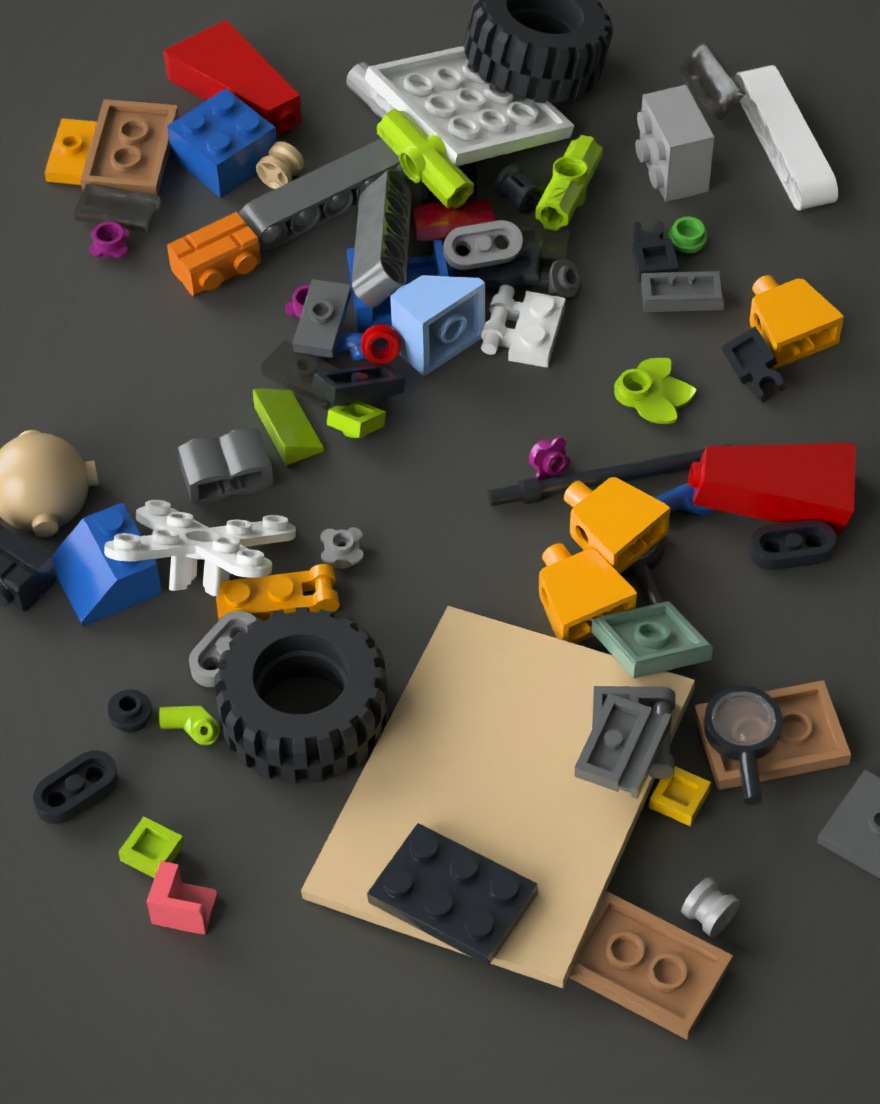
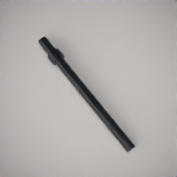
[487,444,731,506]

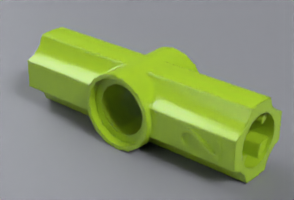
[377,108,474,210]
[535,135,603,231]

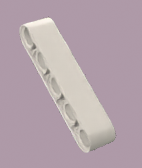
[735,65,838,211]

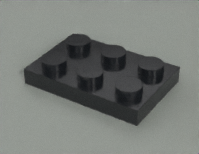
[367,823,538,966]

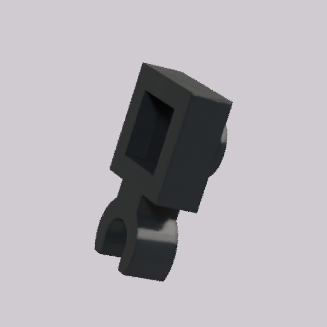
[632,220,679,282]
[721,326,785,403]

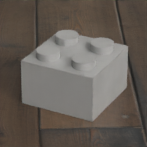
[635,85,714,202]

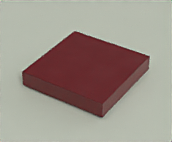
[412,199,495,242]

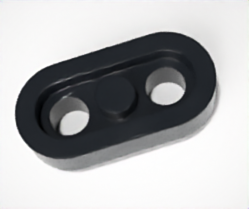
[749,519,836,570]
[32,750,118,824]

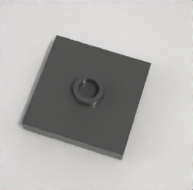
[817,769,880,879]

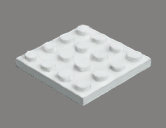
[365,46,574,166]

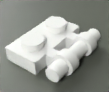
[481,285,565,368]

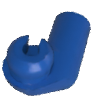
[654,483,713,515]

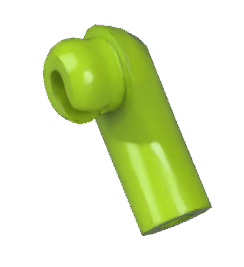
[159,706,220,745]

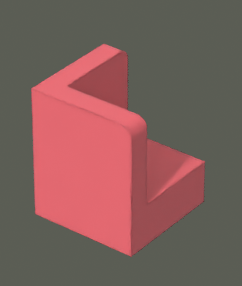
[147,861,218,935]

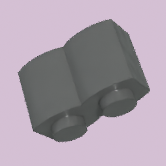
[178,429,273,504]

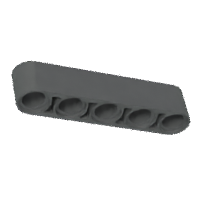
[239,138,410,250]
[352,169,412,308]

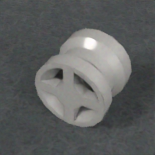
[681,877,741,938]

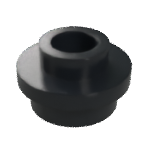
[107,689,152,733]

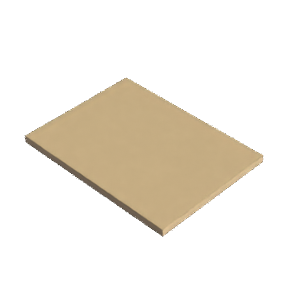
[301,606,695,988]

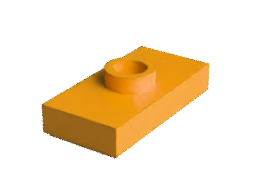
[44,118,97,185]

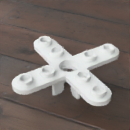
[104,500,296,596]

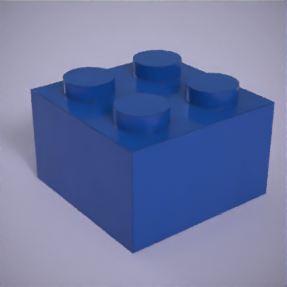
[167,88,277,198]

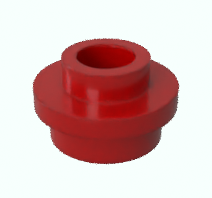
[360,324,401,364]

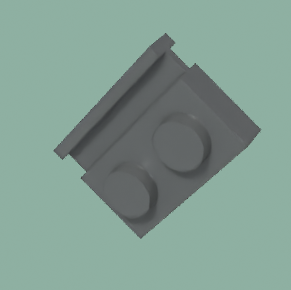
[574,693,672,799]

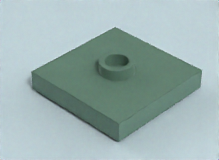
[591,601,713,679]

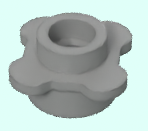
[320,527,364,569]

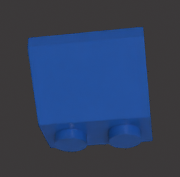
[51,502,162,627]

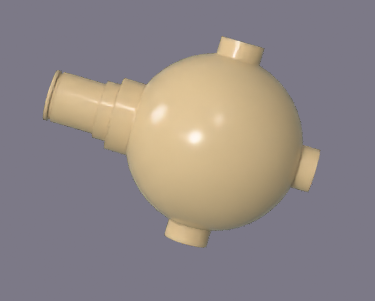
[0,430,99,537]

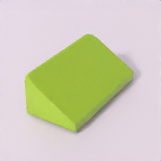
[252,388,324,466]

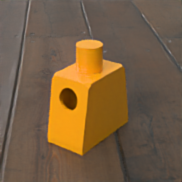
[750,275,844,370]
[564,477,670,574]
[539,543,637,644]

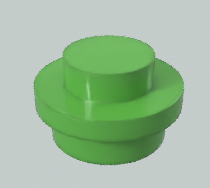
[668,217,708,253]

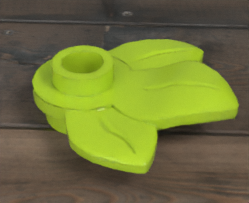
[614,358,696,424]

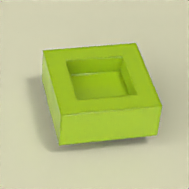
[327,401,386,438]
[118,817,184,878]

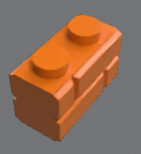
[167,212,261,296]

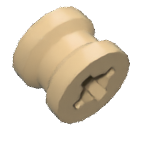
[256,141,305,189]

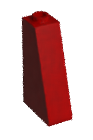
[164,20,302,135]
[688,443,856,536]

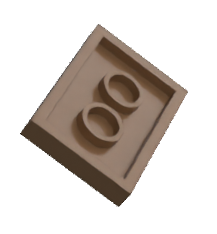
[80,99,179,197]
[693,680,851,790]
[568,891,733,1040]

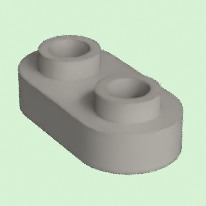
[443,220,523,270]
[189,611,257,687]

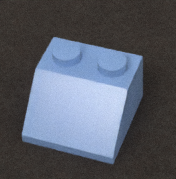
[391,275,485,376]

